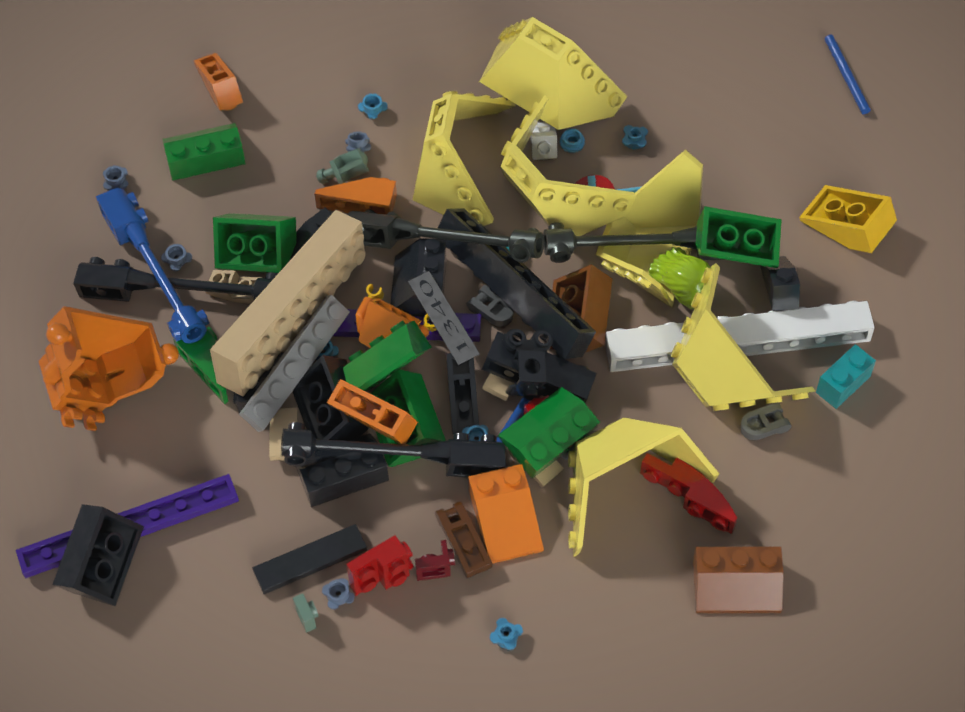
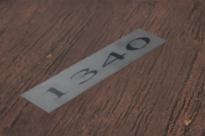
[408,271,479,365]

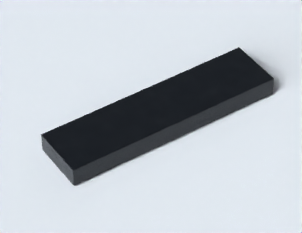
[252,524,367,595]

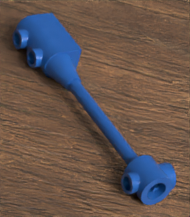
[95,188,209,343]

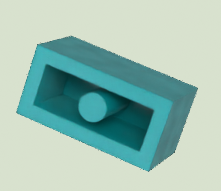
[816,344,876,409]

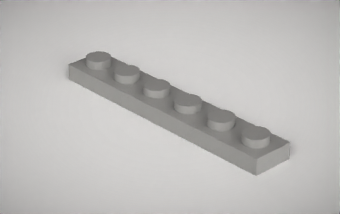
[239,294,350,432]

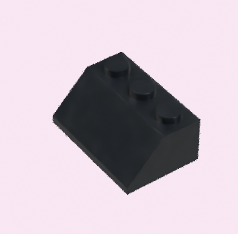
[390,238,446,316]
[293,355,369,452]
[296,433,389,507]
[52,504,144,606]

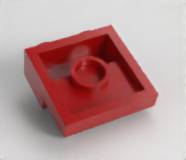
[346,535,414,596]

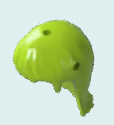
[648,247,717,310]

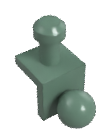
[316,148,369,184]

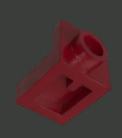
[415,540,455,581]

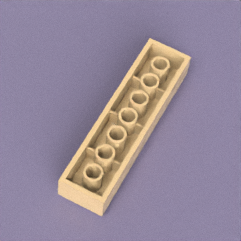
[210,210,366,396]

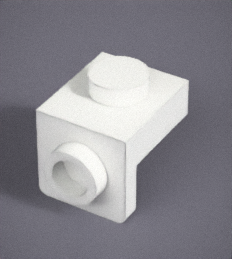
[530,122,557,160]

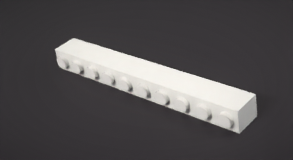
[605,301,875,372]

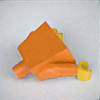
[355,284,437,348]

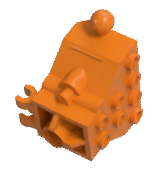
[39,306,179,431]

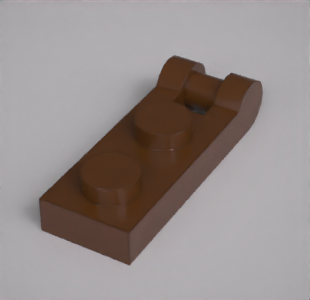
[435,501,492,578]

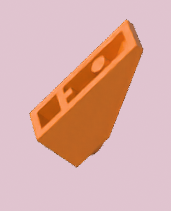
[194,53,243,111]
[314,177,397,215]
[327,379,418,444]

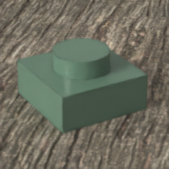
[293,593,319,633]

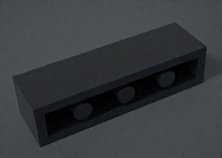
[481,331,597,403]

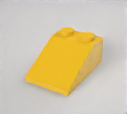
[799,185,897,253]

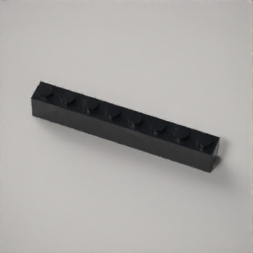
[438,208,596,359]

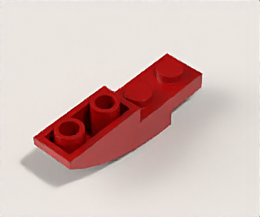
[640,453,737,534]

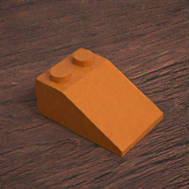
[468,464,544,564]

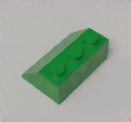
[162,123,246,181]
[695,206,782,268]
[213,213,297,273]
[343,320,432,392]
[370,369,446,467]
[498,387,600,479]

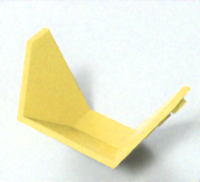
[479,17,627,130]
[413,91,516,226]
[501,95,637,236]
[595,149,703,308]
[671,263,816,411]
[568,418,719,557]

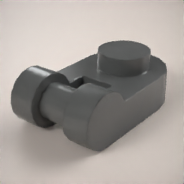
[466,285,514,327]
[740,403,792,440]

